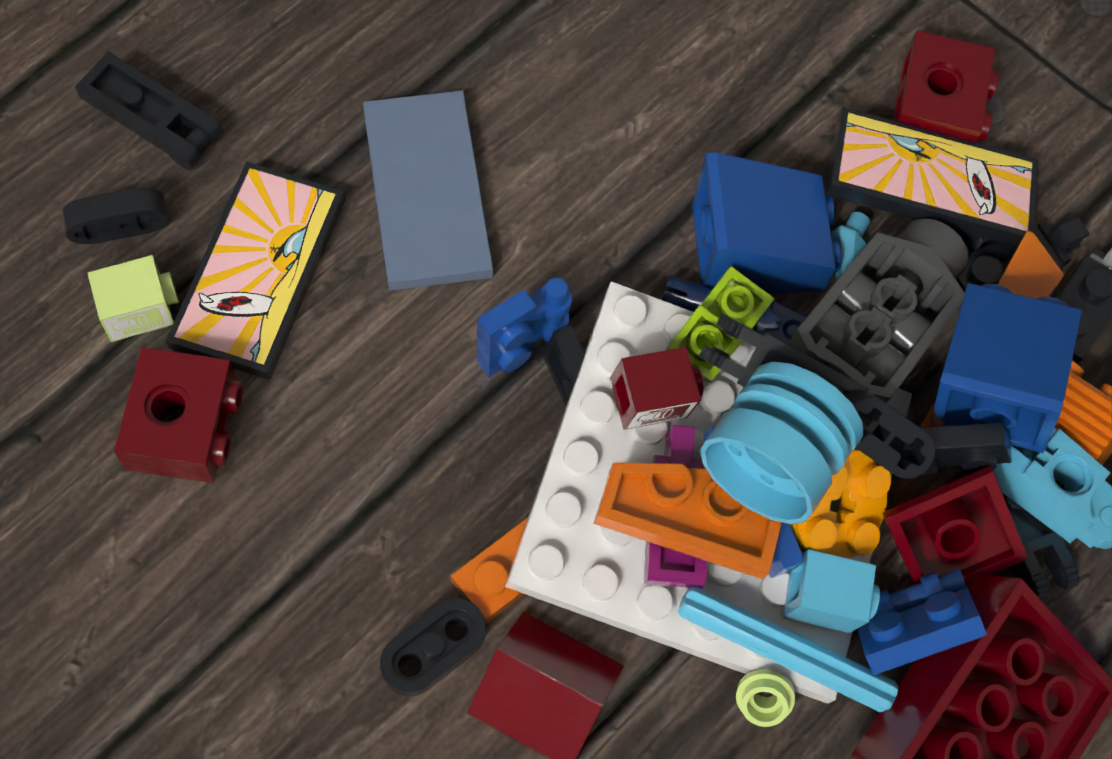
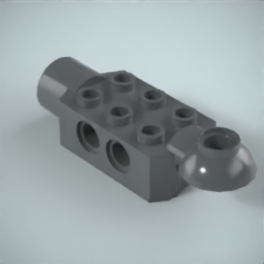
[788,219,969,429]

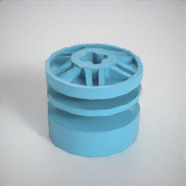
[700,362,863,524]

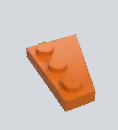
[593,462,782,580]

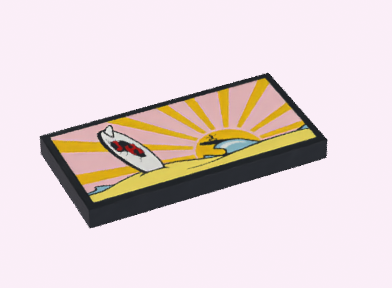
[826,107,1038,247]
[166,161,345,380]

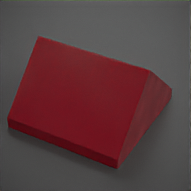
[882,466,1029,586]
[467,611,624,759]

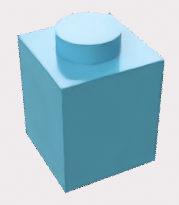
[783,549,880,633]

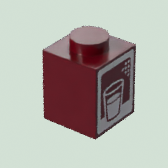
[610,347,704,430]

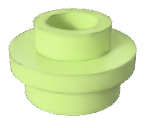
[736,669,795,727]

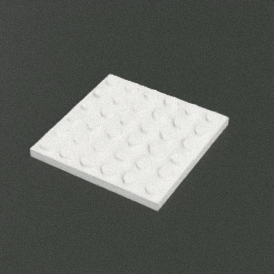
[505,281,912,704]

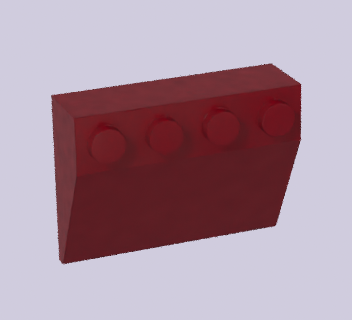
[851,574,1112,759]

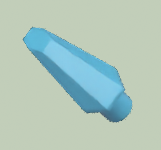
[831,212,870,281]

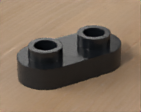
[380,598,485,696]

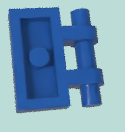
[477,278,572,378]
[858,569,987,676]

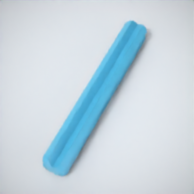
[678,586,898,712]

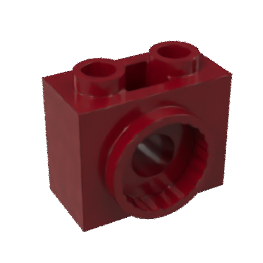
[892,30,999,143]
[114,347,243,483]

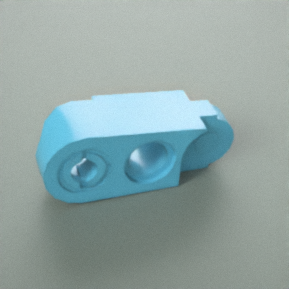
[993,428,1112,549]

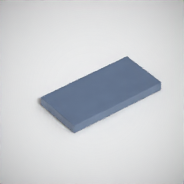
[363,90,493,291]

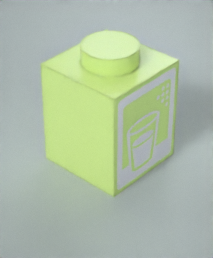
[87,255,179,342]

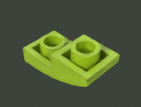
[666,266,774,383]

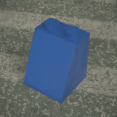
[692,152,841,294]
[931,283,1082,453]

